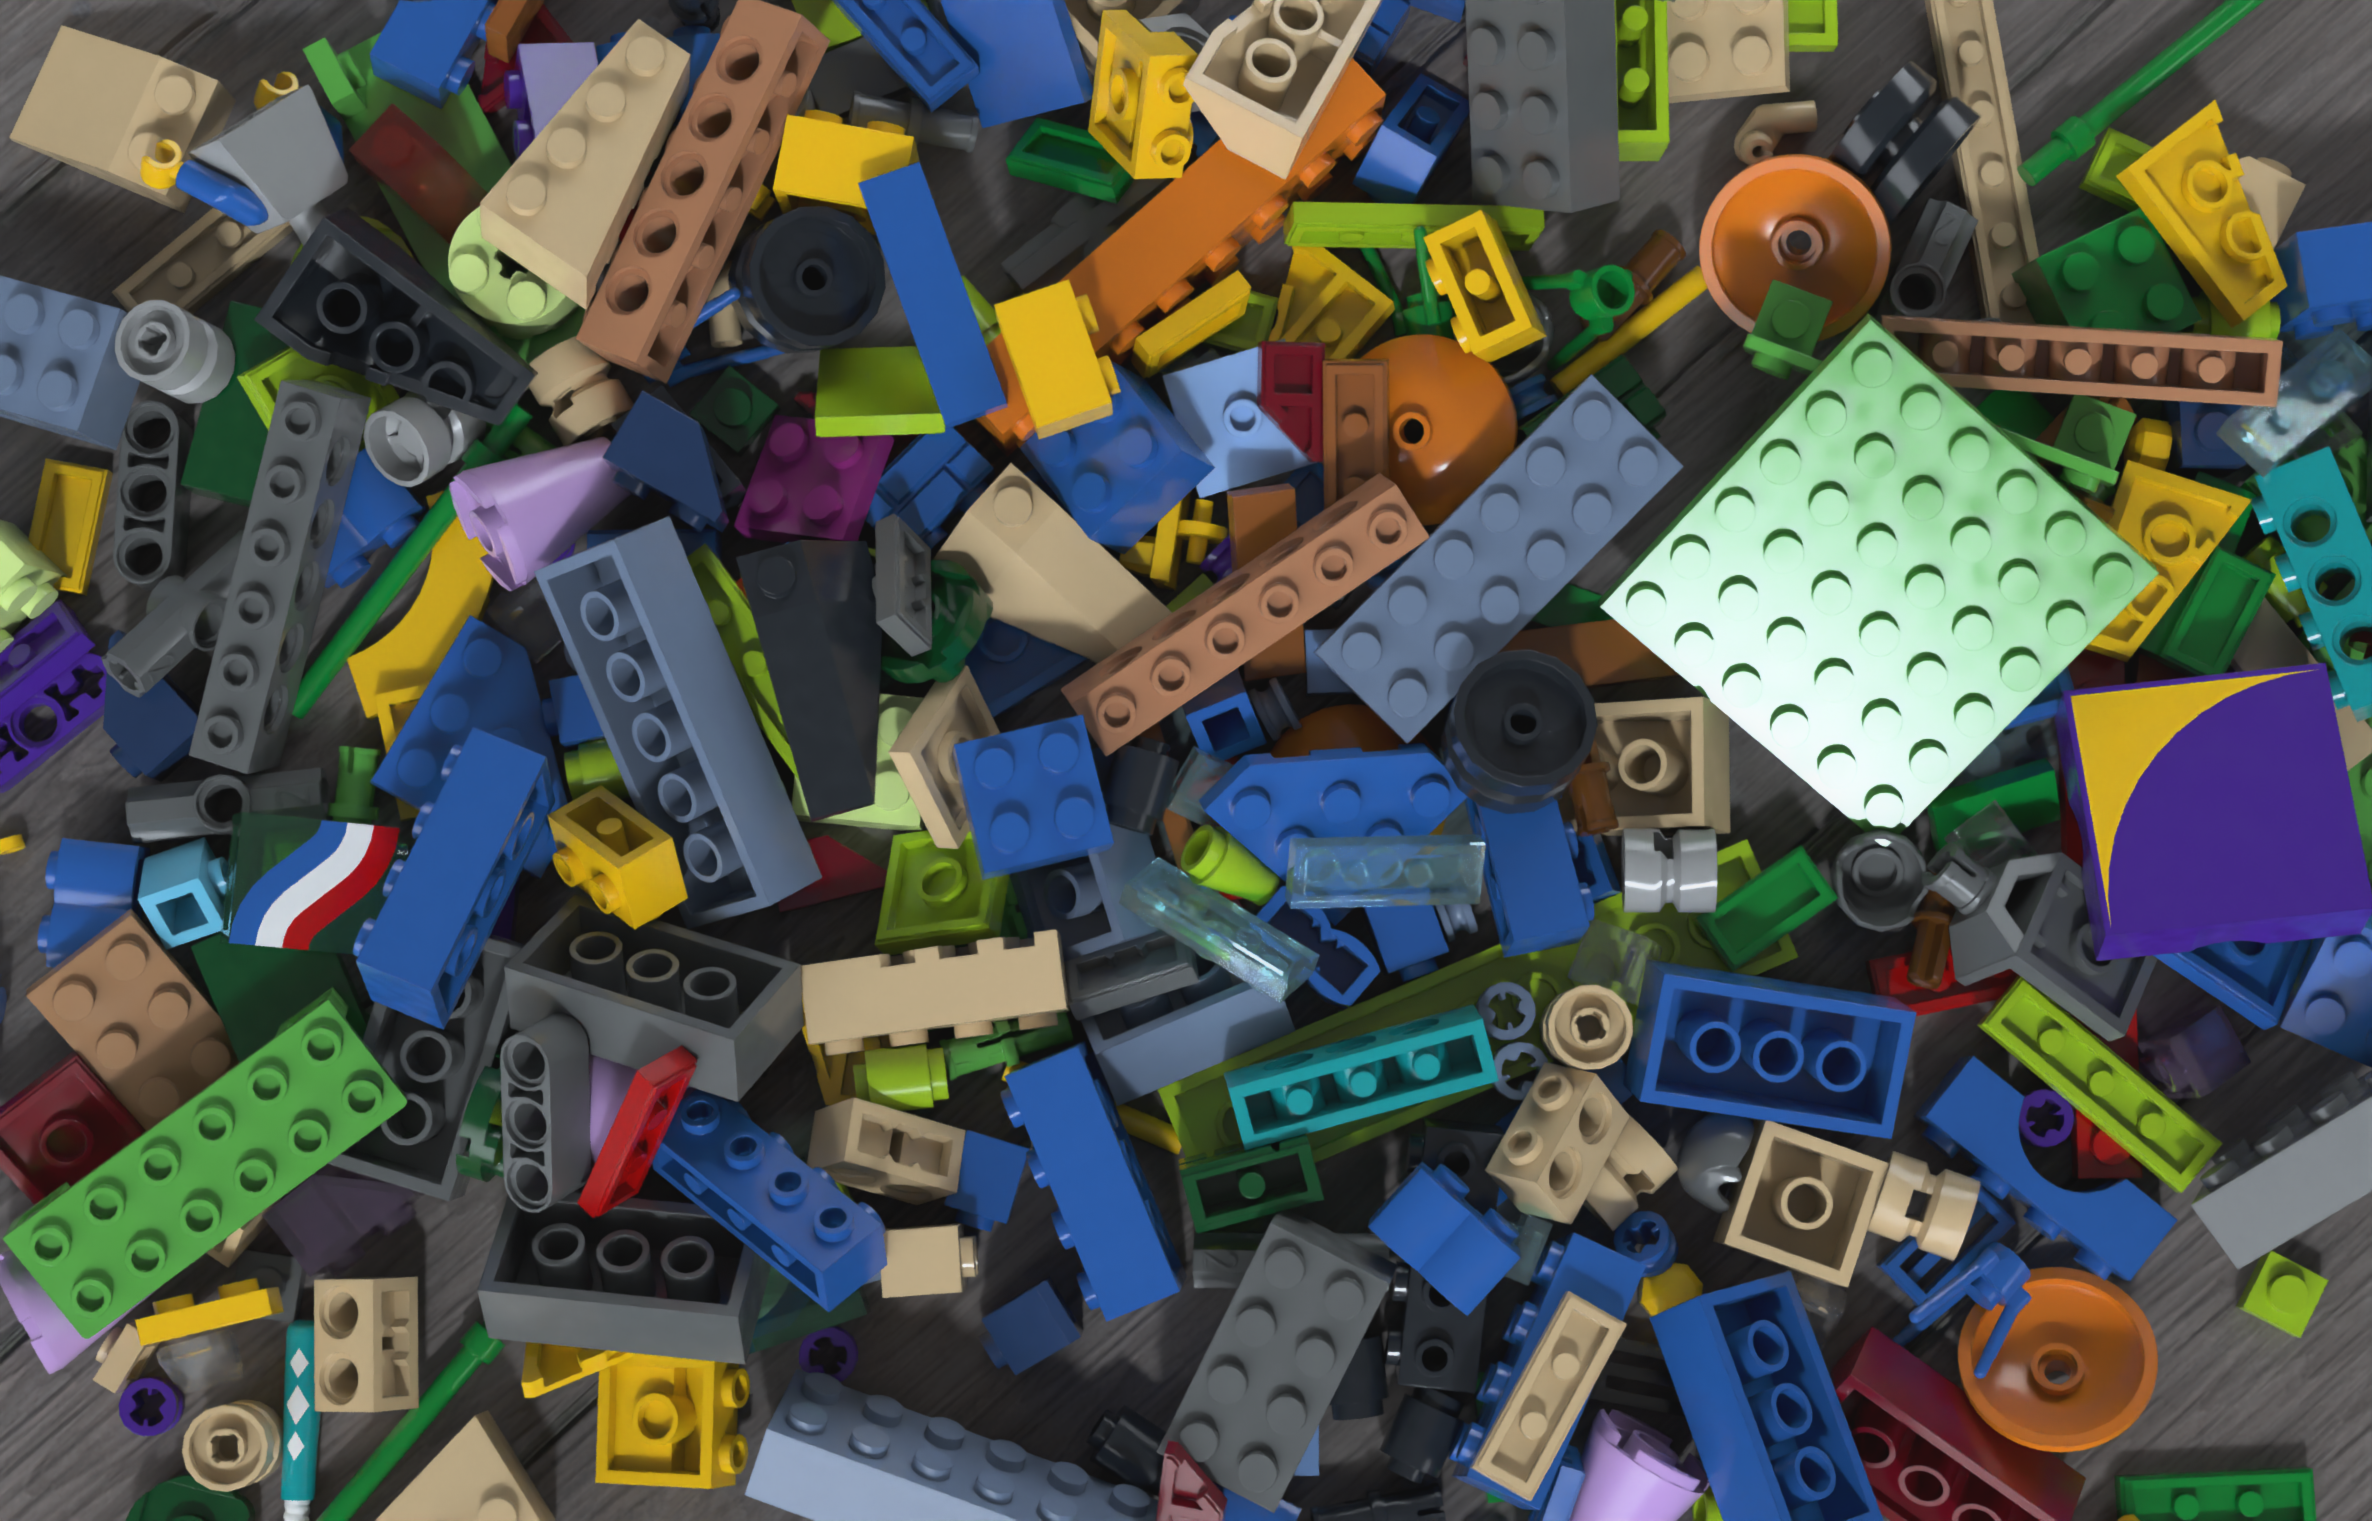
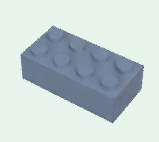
[0,275,140,450]

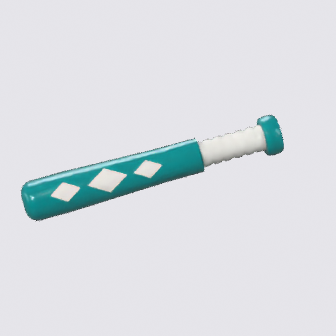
[280,1320,321,1521]

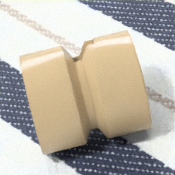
[529,336,634,446]
[1539,985,1633,1071]
[1583,1114,1678,1232]
[1867,1151,1980,1261]
[182,1399,283,1492]

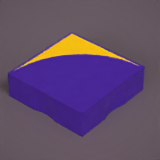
[2055,663,2372,961]

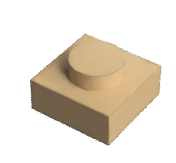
[93,1322,160,1393]

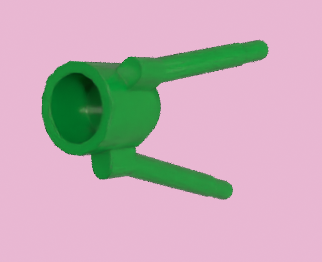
[1360,226,1457,339]
[1521,265,1635,371]

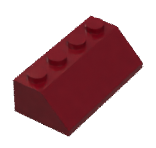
[1829,1326,2086,1521]

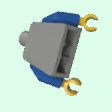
[140,72,348,246]

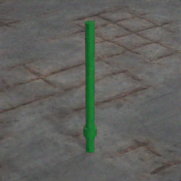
[2017,0,2265,187]
[292,404,533,719]
[316,1321,506,1521]

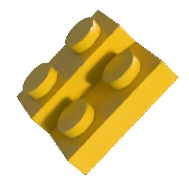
[1088,10,1198,179]
[595,1354,750,1489]

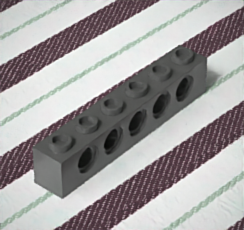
[189,380,371,774]

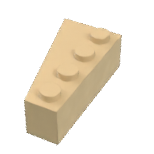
[480,19,691,310]
[801,929,1070,1056]
[375,1410,556,1521]

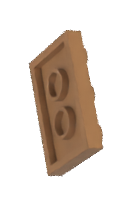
[26,909,239,1131]

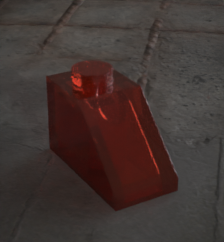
[349,103,488,246]

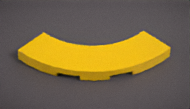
[347,491,494,720]

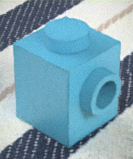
[138,837,236,950]

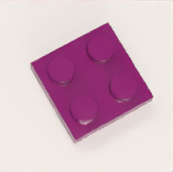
[734,415,894,543]

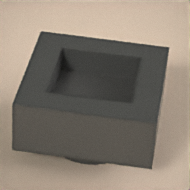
[234,1249,309,1323]

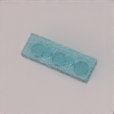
[2216,328,2372,478]
[1285,834,1486,909]
[1119,857,1320,1003]

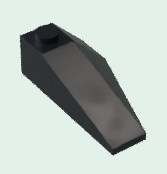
[254,207,538,426]
[736,540,883,822]

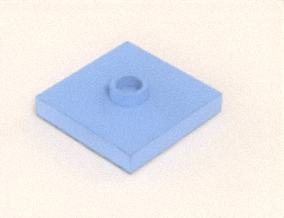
[1162,339,1317,498]

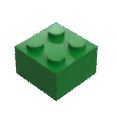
[2011,208,2202,332]

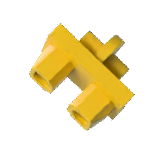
[1119,490,1228,590]

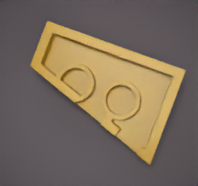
[2116,100,2288,328]
[2085,460,2252,662]

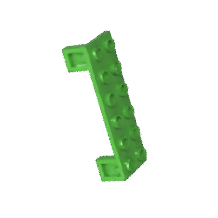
[302,33,586,364]
[1743,279,2137,494]
[2,987,407,1339]

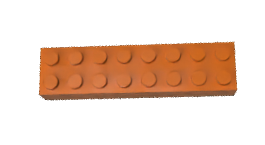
[973,58,1386,457]

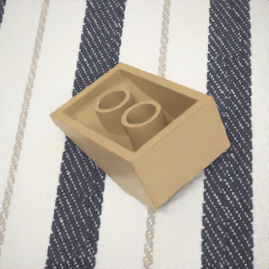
[9,25,236,213]
[1557,697,1730,836]

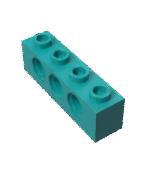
[2251,446,2372,722]
[1224,1004,1499,1150]

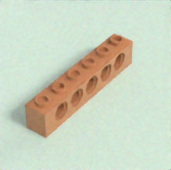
[575,0,830,384]
[1881,315,2283,407]
[1061,473,1430,757]

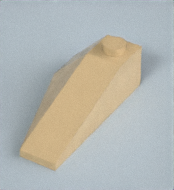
[1183,0,1383,180]
[933,463,1172,664]

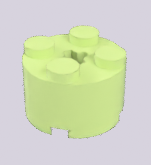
[448,206,579,339]

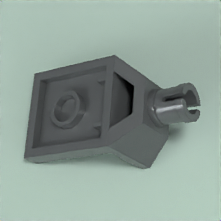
[1922,843,2157,1042]

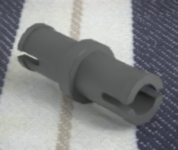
[848,91,979,153]

